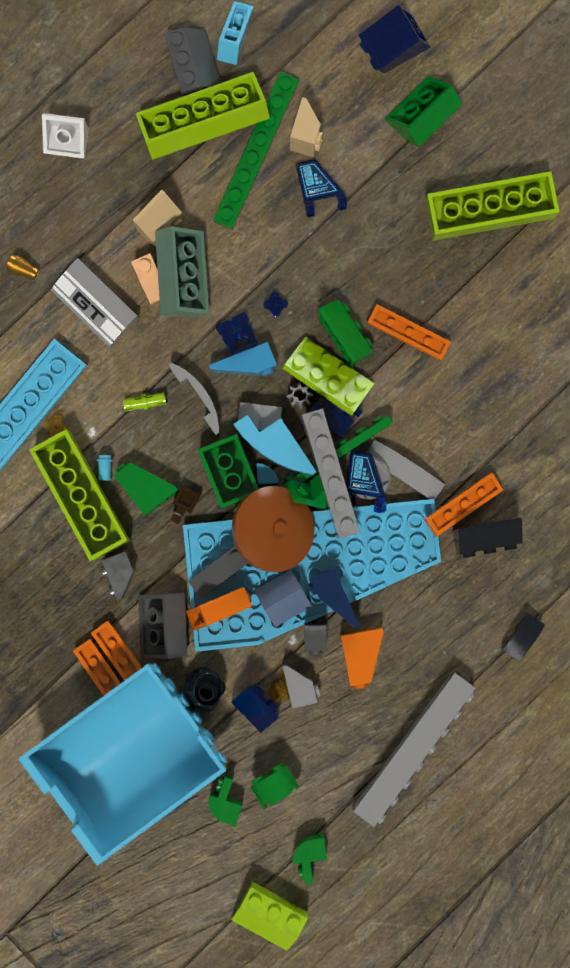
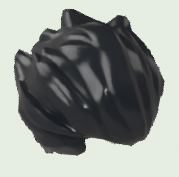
[183,667,226,711]

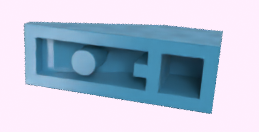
[209,342,277,377]

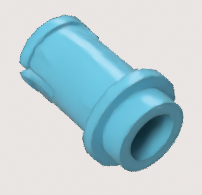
[96,455,113,481]

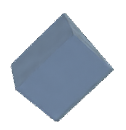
[254,570,312,627]

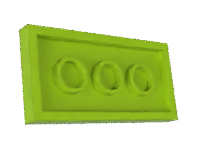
[282,337,374,416]

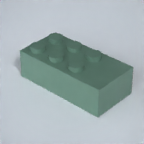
[155,226,209,319]

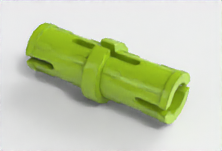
[123,392,167,412]

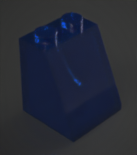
[358,5,431,73]

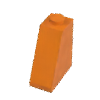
[186,587,252,631]
[340,627,384,689]

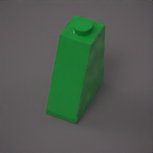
[114,462,179,516]

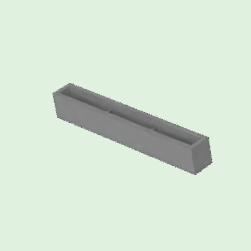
[352,671,475,827]

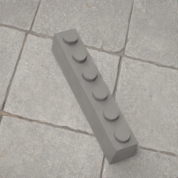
[300,409,360,539]

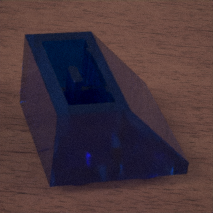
[231,682,279,733]

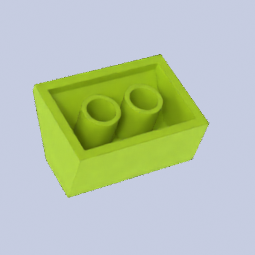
[231,881,308,951]

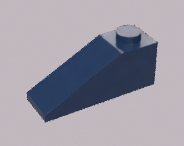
[308,568,360,629]

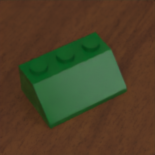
[385,76,462,147]
[317,300,374,368]

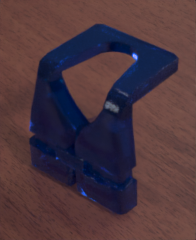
[216,312,258,356]

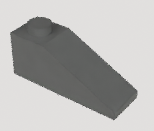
[188,546,248,598]

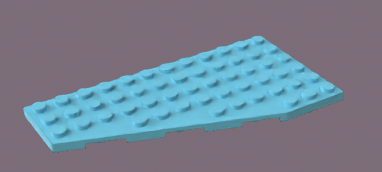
[183,499,441,652]

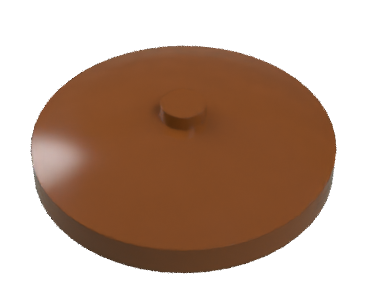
[232,486,314,572]

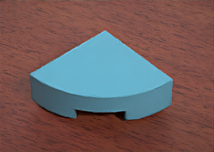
[256,463,279,485]

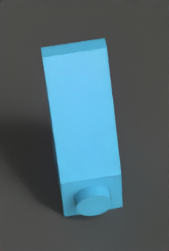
[217,1,254,65]

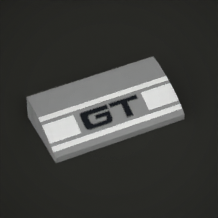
[51,258,139,348]

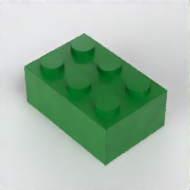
[197,434,259,510]

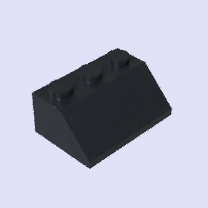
[452,518,522,558]

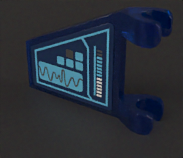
[295,159,347,217]
[346,450,387,513]

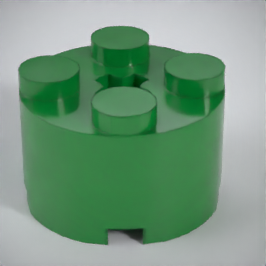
[250,762,300,810]

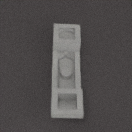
[168,363,220,436]
[365,440,445,501]

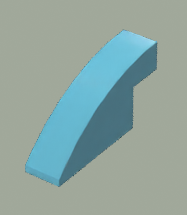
[233,415,316,475]

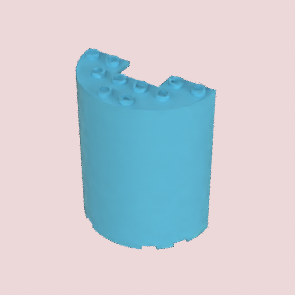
[19,663,227,866]

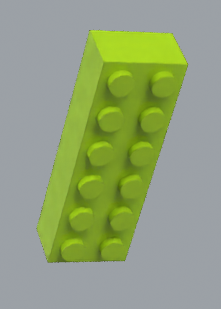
[136,72,270,160]
[425,171,559,241]
[29,429,130,561]

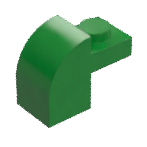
[209,774,243,826]
[293,833,327,885]

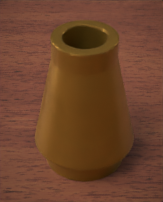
[6,254,39,280]

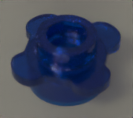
[263,292,288,317]

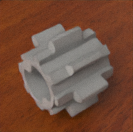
[287,382,313,409]

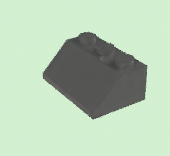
[164,28,221,97]
[138,593,188,659]

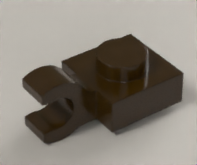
[170,485,201,525]

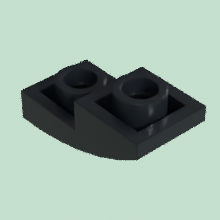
[502,613,545,661]

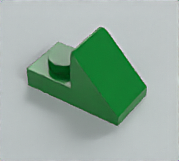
[287,475,327,509]

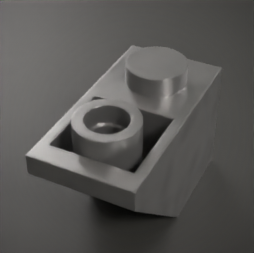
[101,551,136,600]

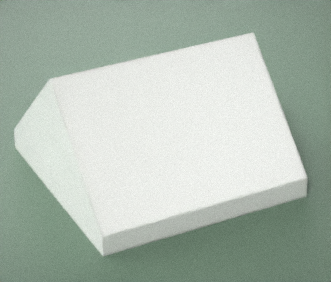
[42,113,89,158]

